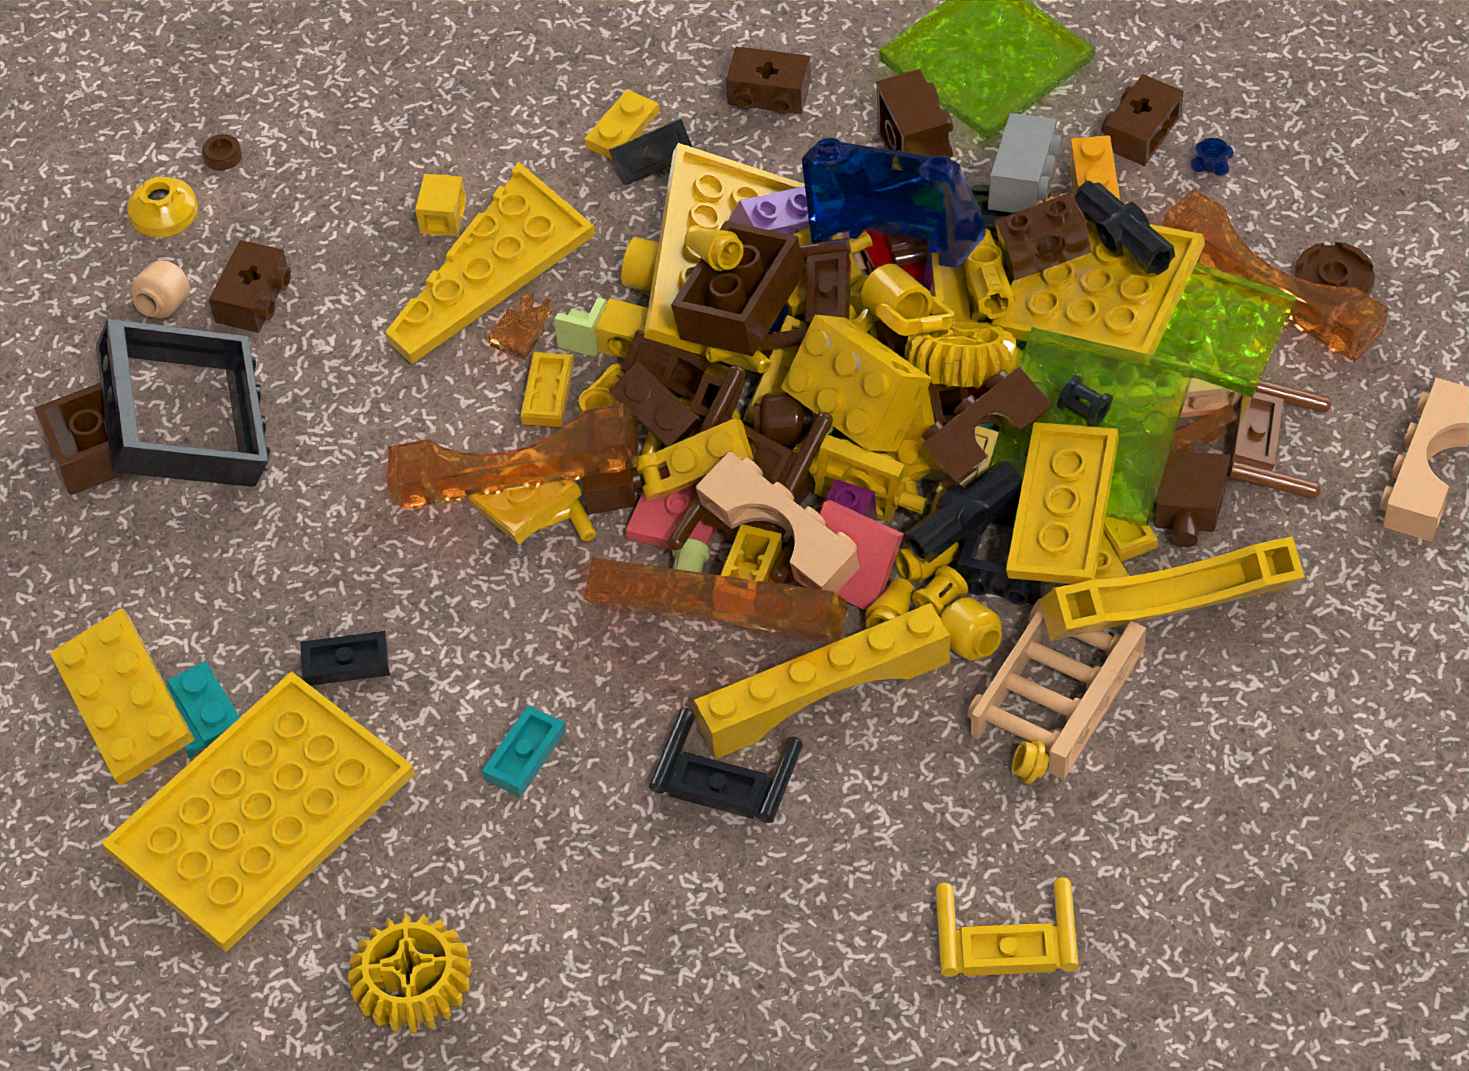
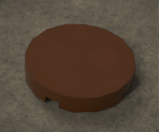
[1294,242,1375,311]

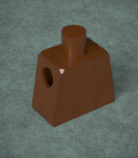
[1148,450,1230,547]

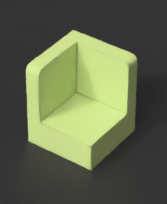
[554,297,607,357]

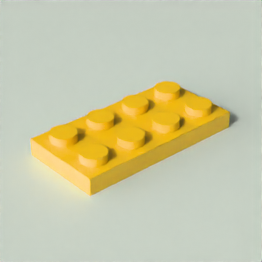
[1006,422,1119,584]
[50,608,195,785]

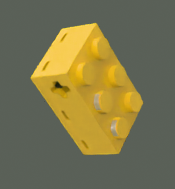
[781,315,932,452]

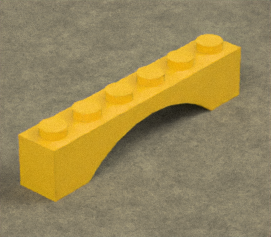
[1039,536,1305,641]
[694,603,950,760]

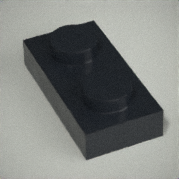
[609,119,692,185]
[300,631,390,686]

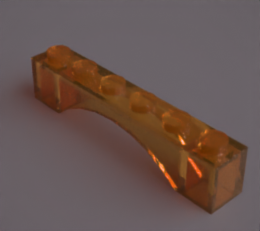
[1163,189,1389,362]
[387,402,639,509]
[583,557,848,643]

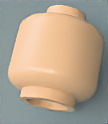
[131,260,190,319]

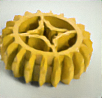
[905,318,1018,389]
[348,913,472,1035]

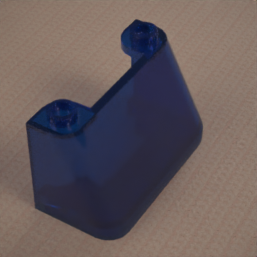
[801,138,985,268]

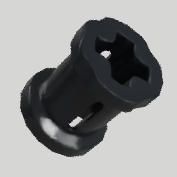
[1057,375,1113,427]

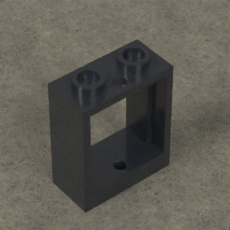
[957,493,1047,605]

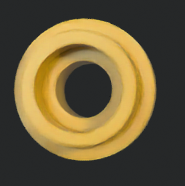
[1011,740,1049,784]

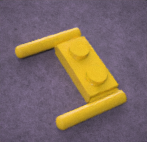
[936,877,1079,977]

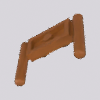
[1228,376,1331,498]

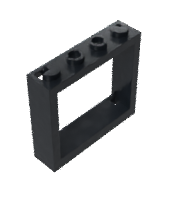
[96,319,271,487]

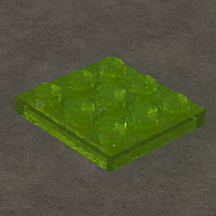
[1150,263,1297,397]

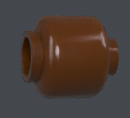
[754,393,813,446]

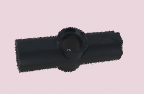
[1074,180,1175,276]
[904,460,1023,563]

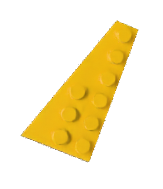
[385,162,595,364]

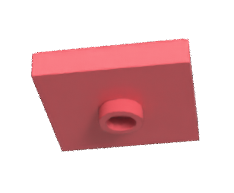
[625,468,718,550]
[820,500,904,611]

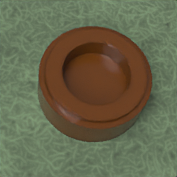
[202,134,242,171]

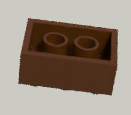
[671,221,806,356]

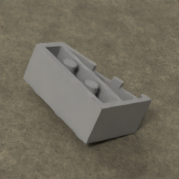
[988,113,1062,213]

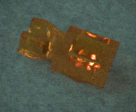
[489,291,552,360]

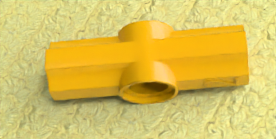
[955,222,1014,319]

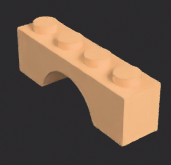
[1379,378,1469,542]
[696,451,860,604]

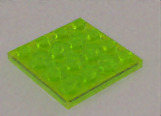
[879,0,1095,140]
[988,327,1194,527]

